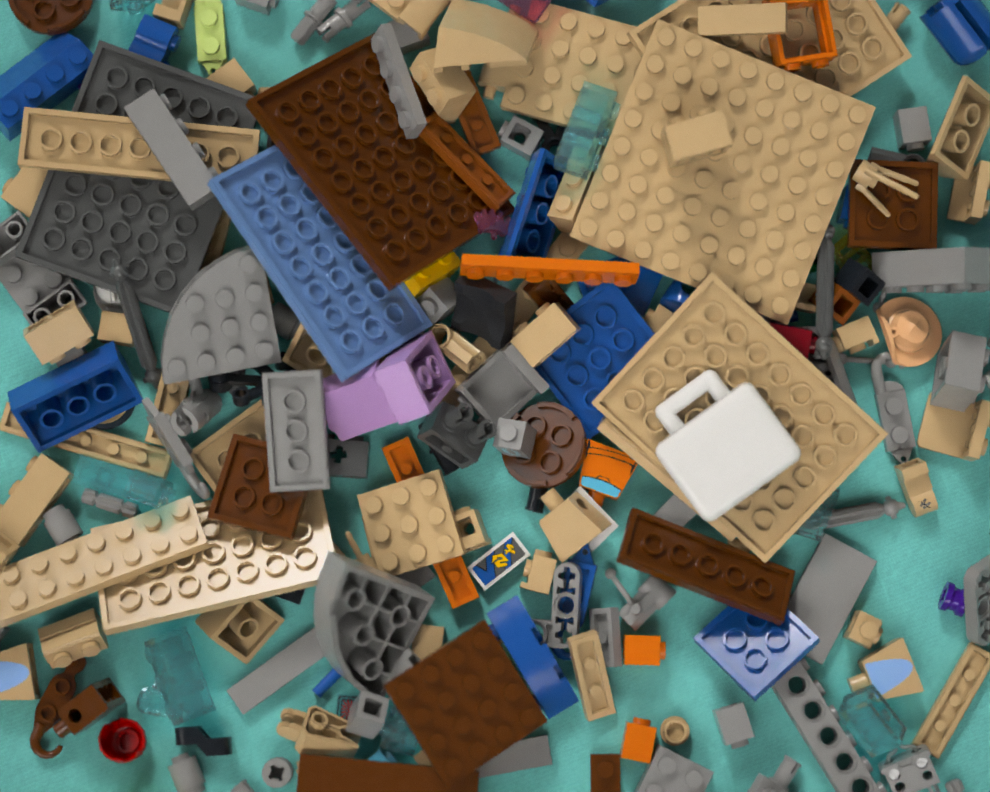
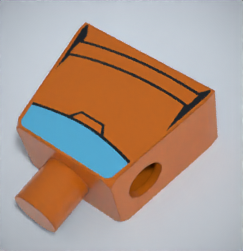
[578,439,638,508]

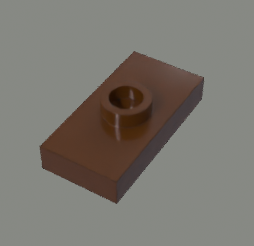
[523,280,574,310]

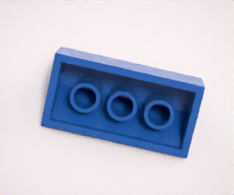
[0,32,94,141]
[499,148,567,258]
[7,341,143,453]

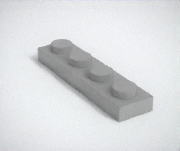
[371,23,427,139]

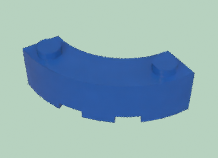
[486,595,579,719]

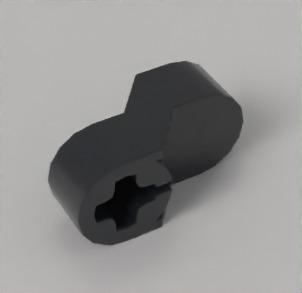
[175,726,232,756]

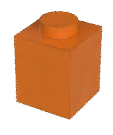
[623,635,666,666]
[620,717,657,763]

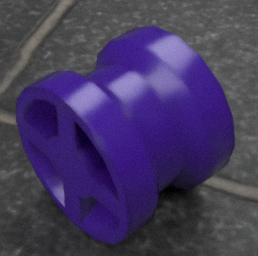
[938,582,965,617]

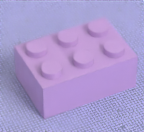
[374,330,456,425]

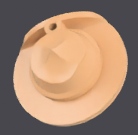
[876,297,942,367]

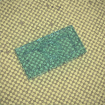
[72,454,138,500]
[794,489,840,542]

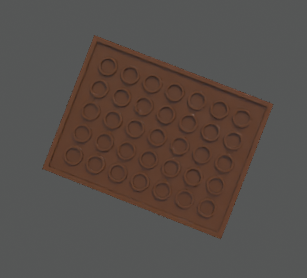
[245,33,515,292]

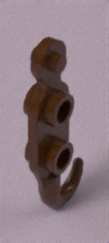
[30,657,87,759]

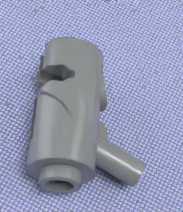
[171,378,223,436]

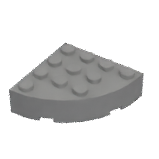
[160,245,282,385]
[872,247,990,294]
[313,550,435,697]

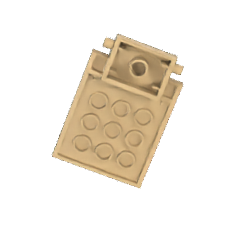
[478,0,642,139]

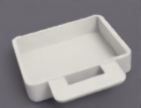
[655,370,801,522]

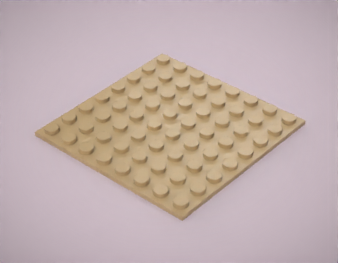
[569,19,876,325]

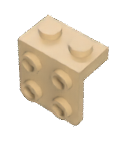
[916,392,990,462]

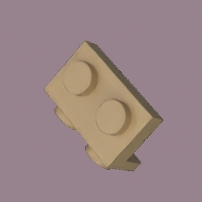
[947,160,990,225]

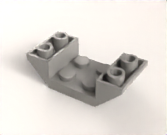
[0,210,88,325]

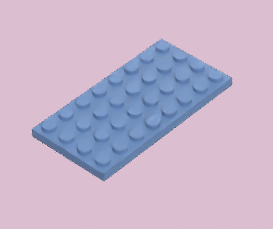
[207,144,433,382]

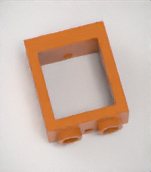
[762,0,838,73]

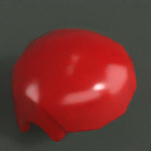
[98,718,147,764]

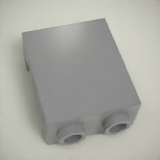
[455,343,550,427]

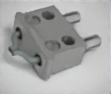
[878,741,940,792]

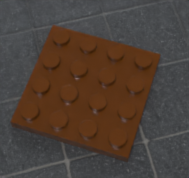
[382,620,548,788]

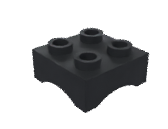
[451,276,517,351]

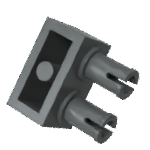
[417,401,497,469]

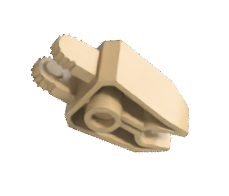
[276,705,361,758]

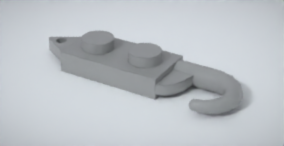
[871,352,916,464]
[142,397,210,499]

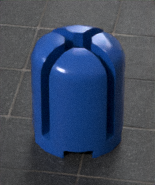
[919,0,990,65]

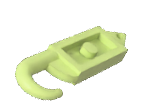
[194,0,228,75]

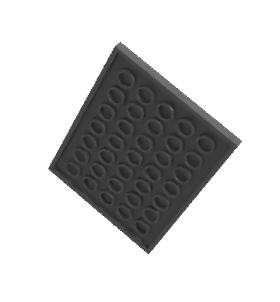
[15,40,257,313]

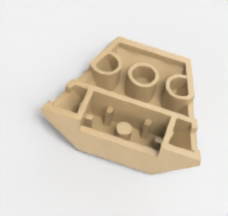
[433,0,539,73]

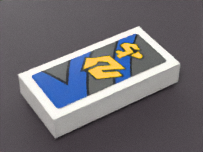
[467,532,531,591]

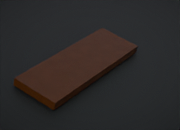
[616,507,795,625]
[296,753,480,792]

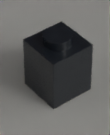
[834,258,886,307]

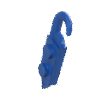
[551,544,598,660]

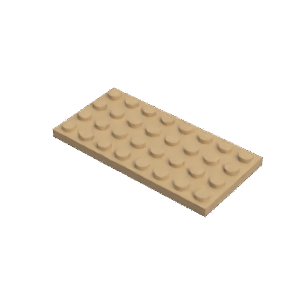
[90,490,335,636]

